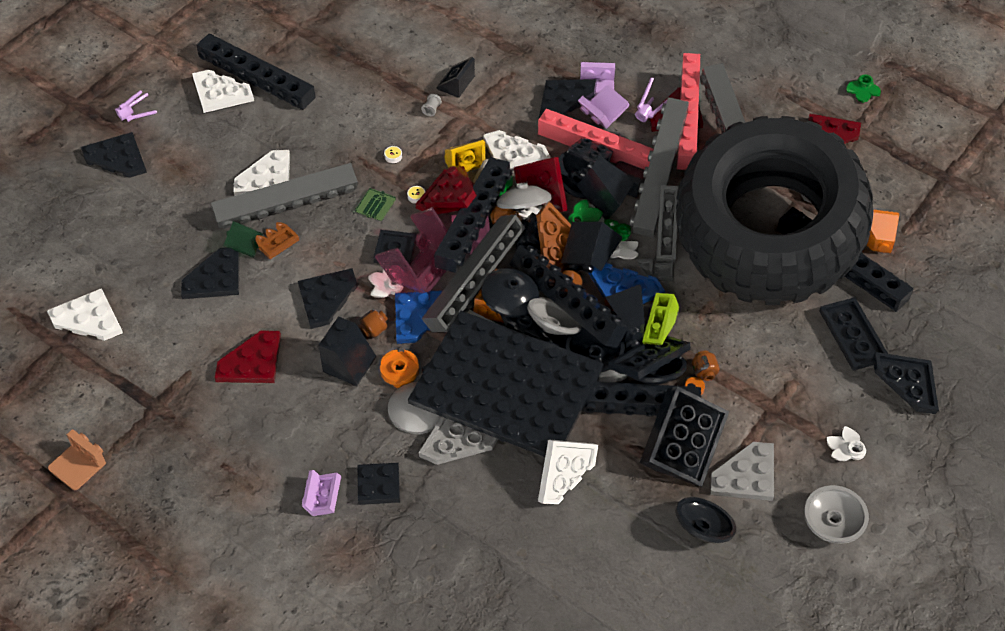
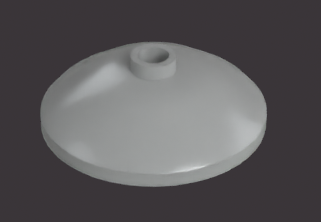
[497,183,551,209]
[527,298,582,335]
[388,382,441,434]
[804,485,869,544]

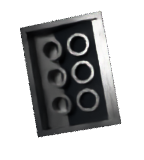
[639,386,729,487]

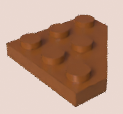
[536,202,571,273]

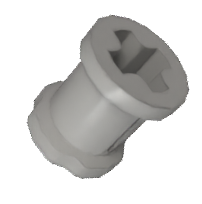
[421,94,442,117]

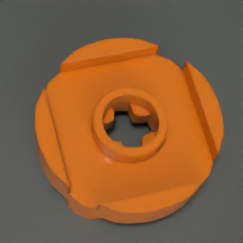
[380,350,419,388]

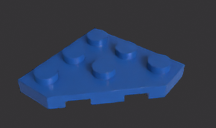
[588,263,665,304]
[395,291,442,344]

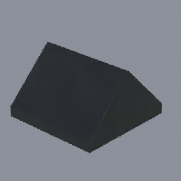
[436,57,475,98]

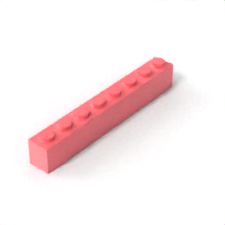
[677,53,701,170]
[538,109,654,170]

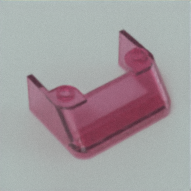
[375,208,448,293]

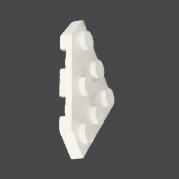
[192,70,254,113]
[483,130,551,173]
[234,150,290,196]
[47,288,123,341]
[538,440,598,504]

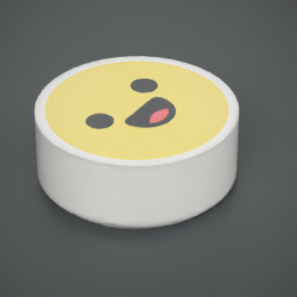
[384,146,402,163]
[407,186,425,204]

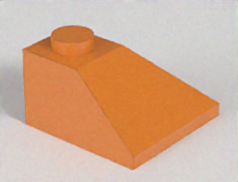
[866,210,899,253]

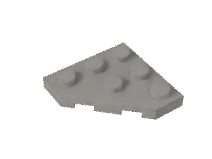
[419,417,498,465]
[710,442,774,501]

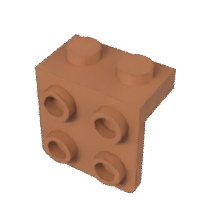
[48,429,106,490]

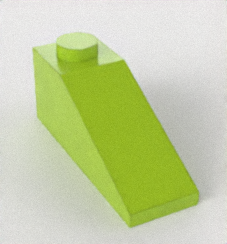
[642,293,679,345]

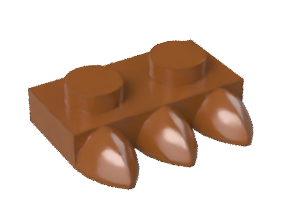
[256,222,299,260]

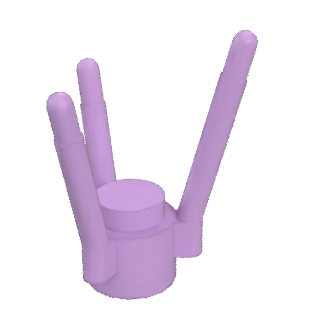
[635,78,667,122]
[115,90,157,122]

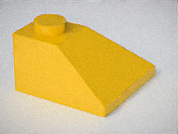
[445,140,485,172]

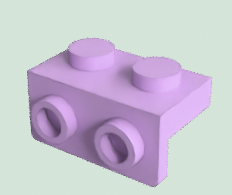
[302,470,341,516]

